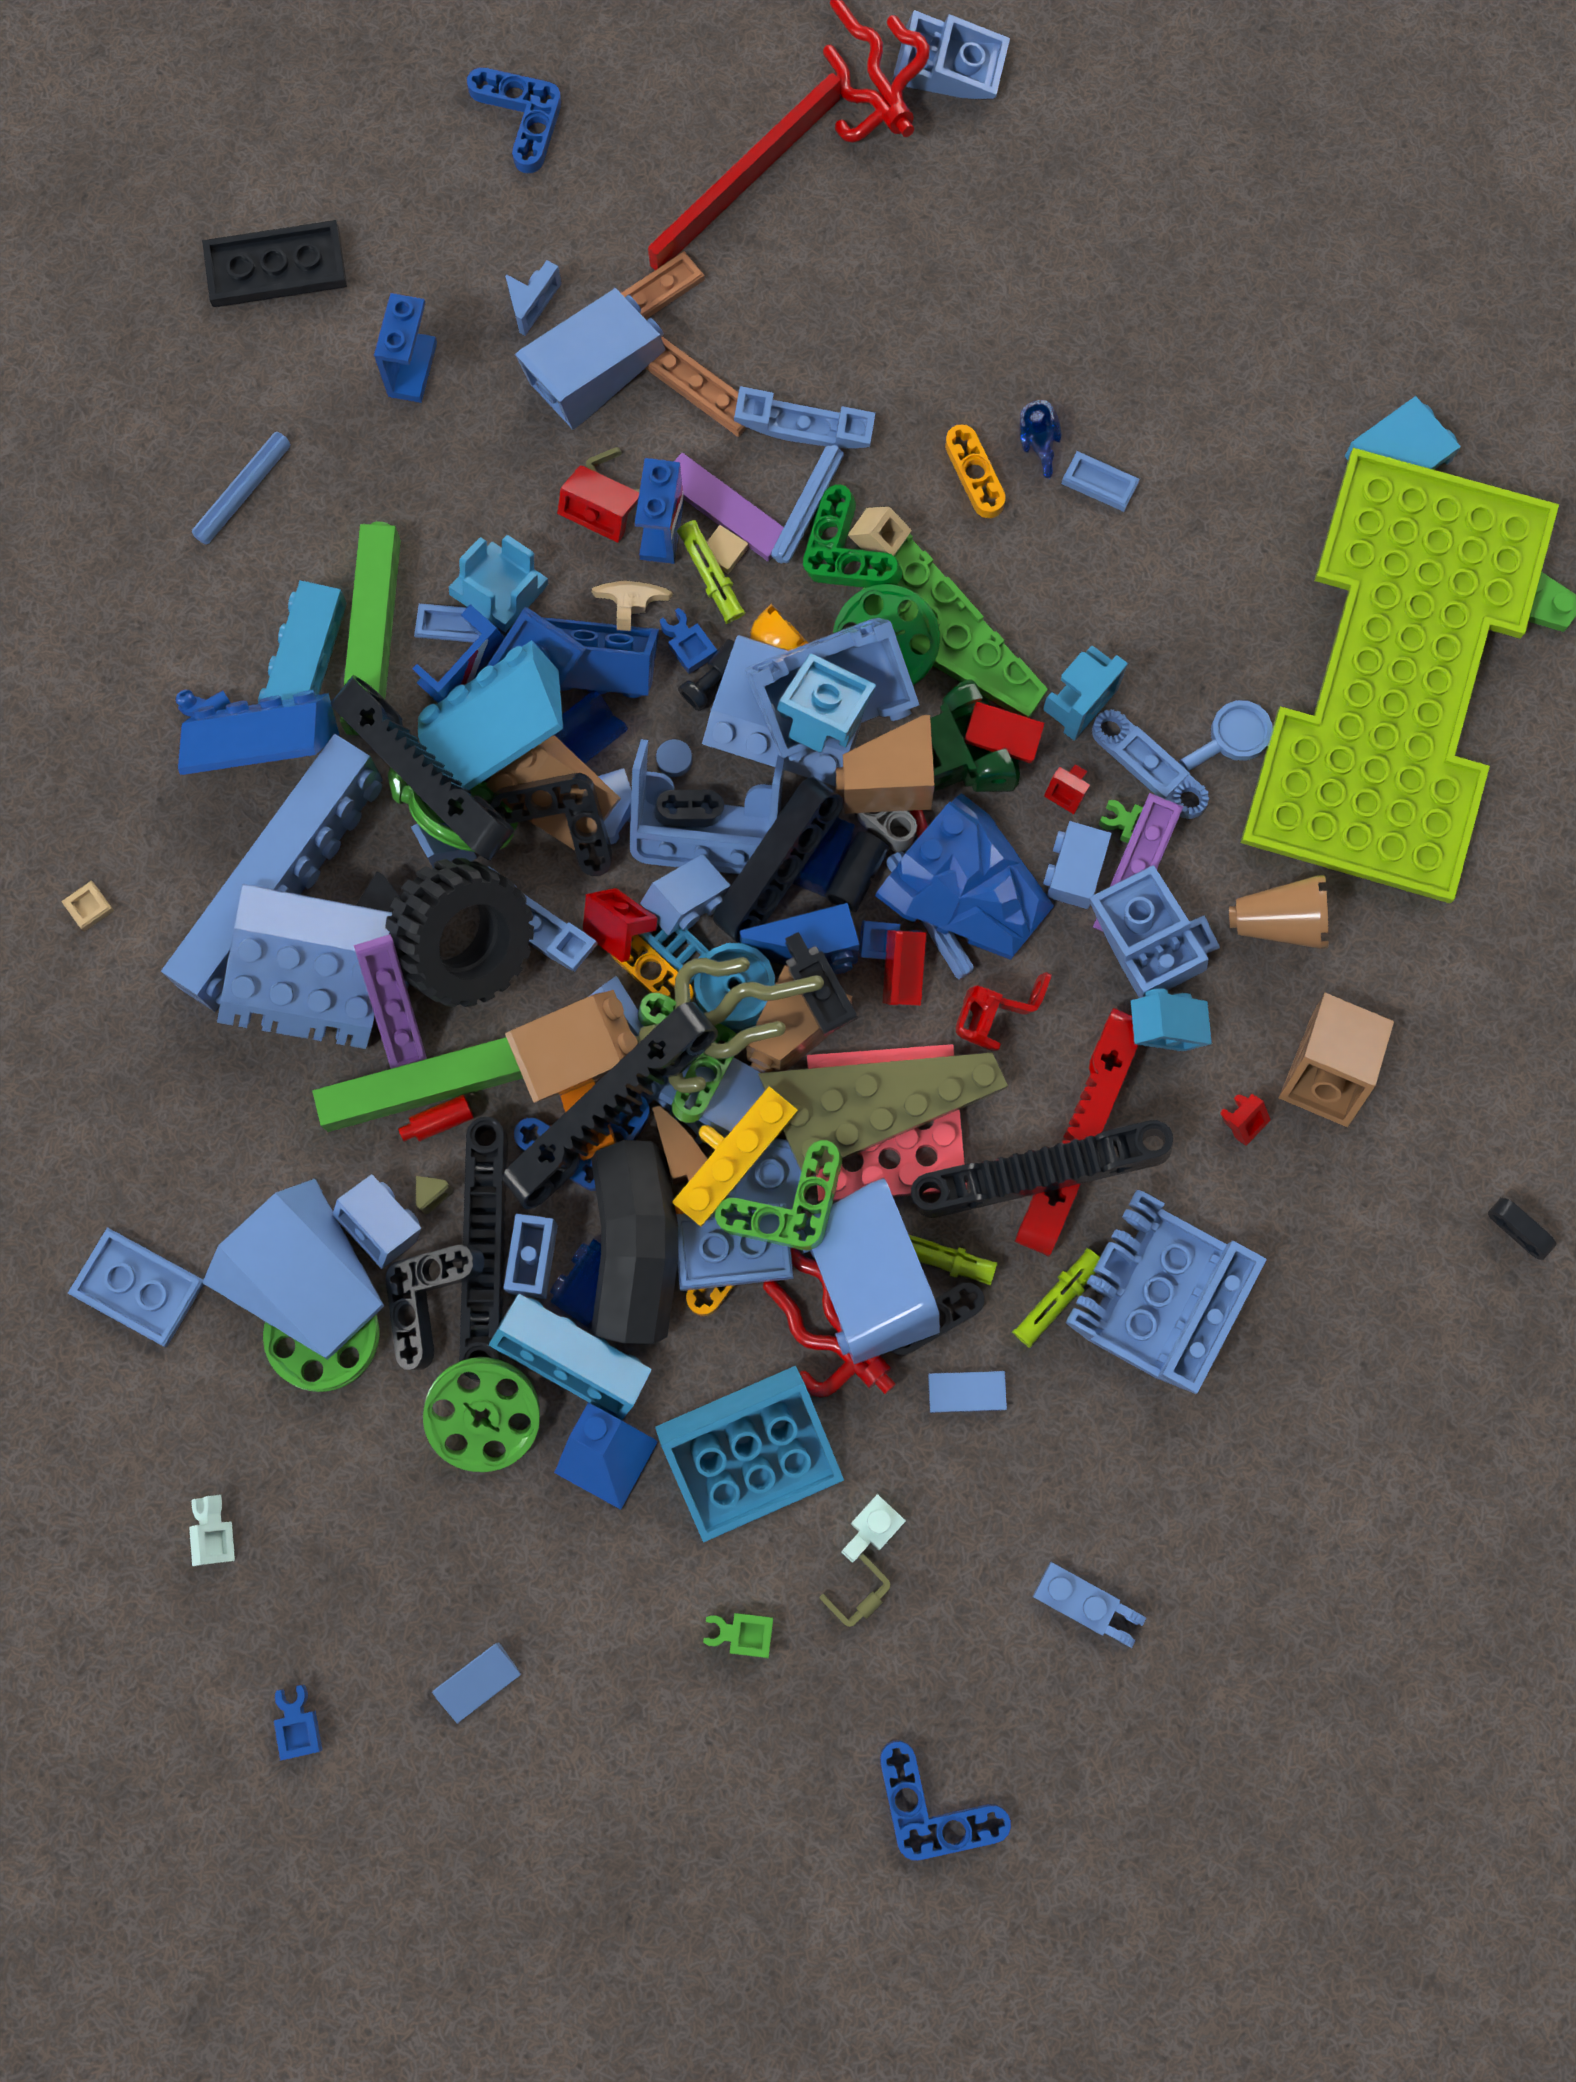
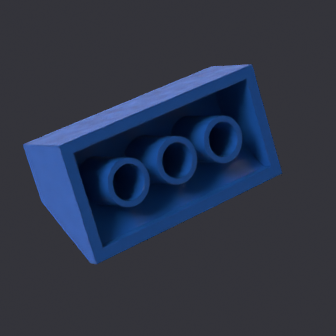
[542,617,659,698]
[178,690,339,775]

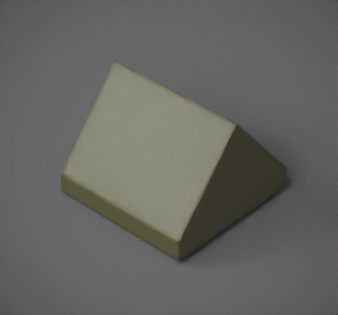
[416,1176,453,1214]

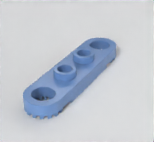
[1092,709,1209,819]

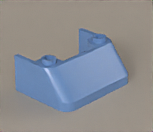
[630,739,785,874]

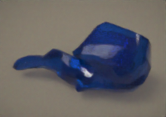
[1019,400,1061,478]

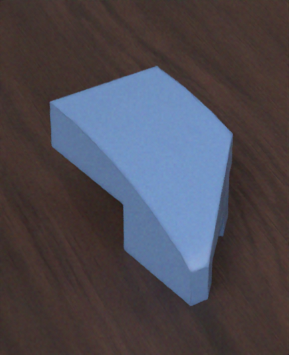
[598,768,632,844]

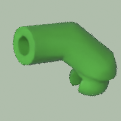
[388,767,413,804]

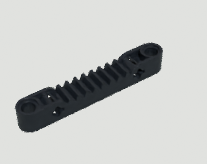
[330,675,514,861]
[502,1002,718,1209]
[459,1116,508,1382]
[911,1120,1173,1218]

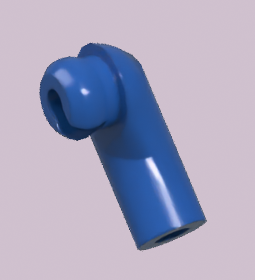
[176,690,231,717]

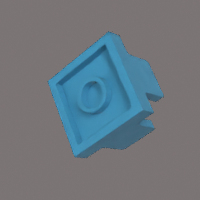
[449,535,548,632]
[1043,646,1128,741]
[777,653,876,752]

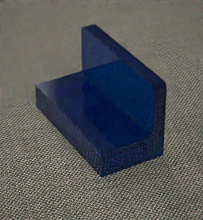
[554,690,628,764]

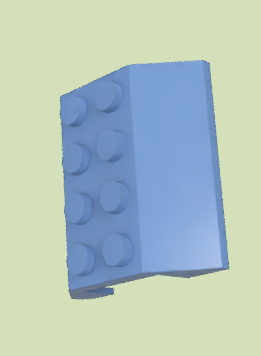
[217,884,392,1049]
[1066,1190,1267,1394]

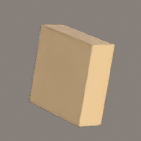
[700,525,748,574]
[61,880,114,932]

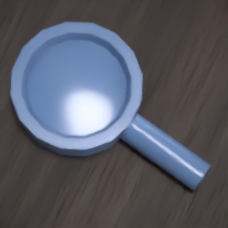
[1179,700,1272,771]

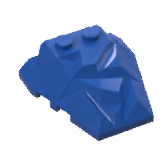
[875,793,1054,960]

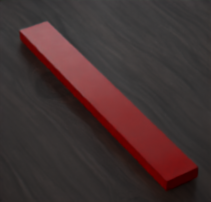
[648,73,841,270]

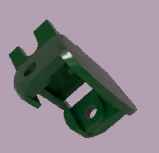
[930,679,1020,792]

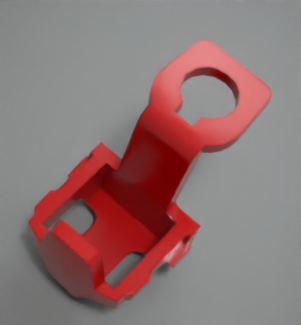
[956,972,1052,1051]

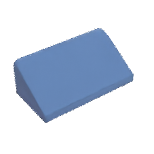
[432,1642,521,1723]

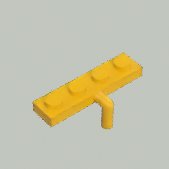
[672,1086,798,1227]

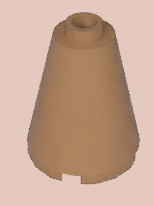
[1229,875,1329,949]

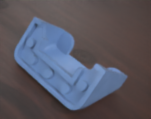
[745,618,919,761]
[797,1178,940,1364]

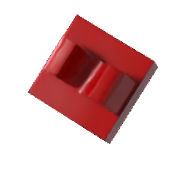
[1044,764,1090,814]
[1220,1094,1271,1146]

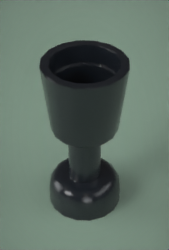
[678,639,735,711]

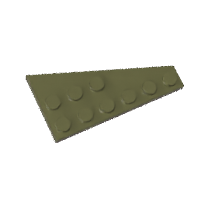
[758,1053,1008,1172]

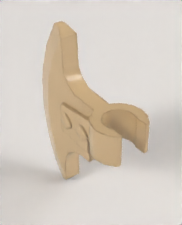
[592,581,673,631]

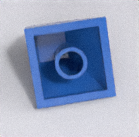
[554,1402,658,1510]

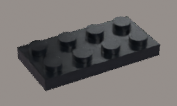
[202,220,347,307]

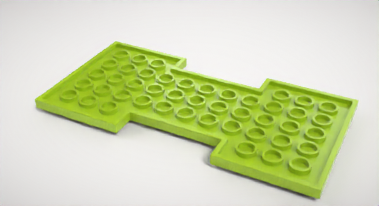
[1240,448,1559,903]

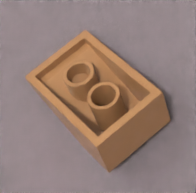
[486,735,621,850]

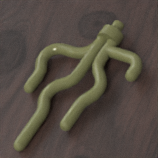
[635,957,824,1093]

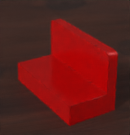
[557,466,639,543]
[964,702,1045,763]
[582,888,658,962]
[882,930,926,1006]

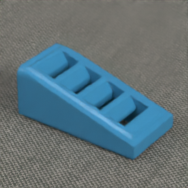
[638,923,709,984]

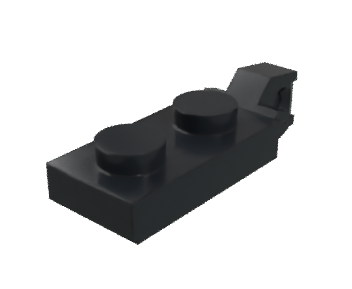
[785,932,858,1036]

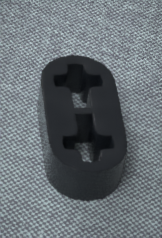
[654,790,724,827]
[1488,1198,1557,1260]

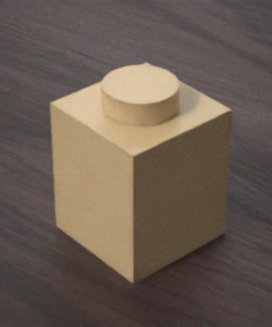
[848,507,912,556]

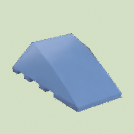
[202,1179,384,1360]

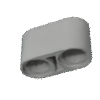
[856,811,917,852]

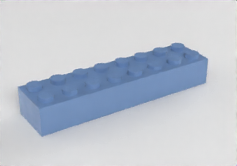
[161,734,383,1012]

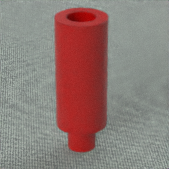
[398,1094,474,1142]

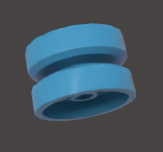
[694,943,775,1033]

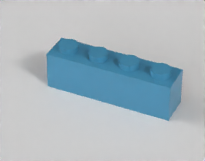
[258,580,347,704]
[489,1294,652,1420]

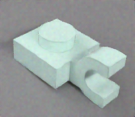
[841,1494,906,1562]
[189,1495,235,1566]

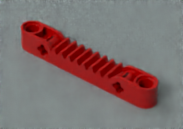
[1014,1008,1138,1257]

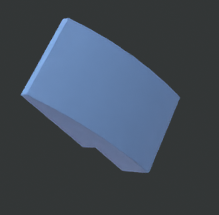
[892,10,1010,99]
[1089,865,1209,998]

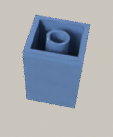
[515,288,665,430]

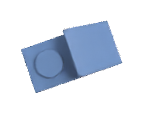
[505,260,561,336]

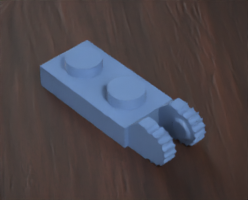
[1032,1562,1146,1648]

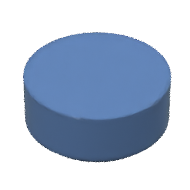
[656,739,692,777]

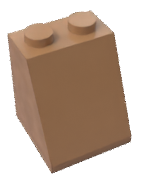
[836,715,934,814]
[746,966,853,1073]
[505,990,638,1103]
[1279,993,1394,1127]

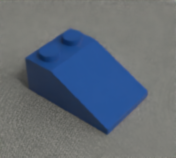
[740,903,860,974]

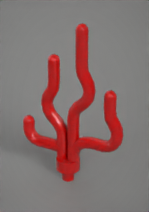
[823,0,930,143]
[763,1247,896,1398]

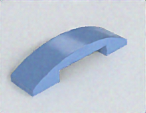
[734,386,875,448]
[488,866,598,972]

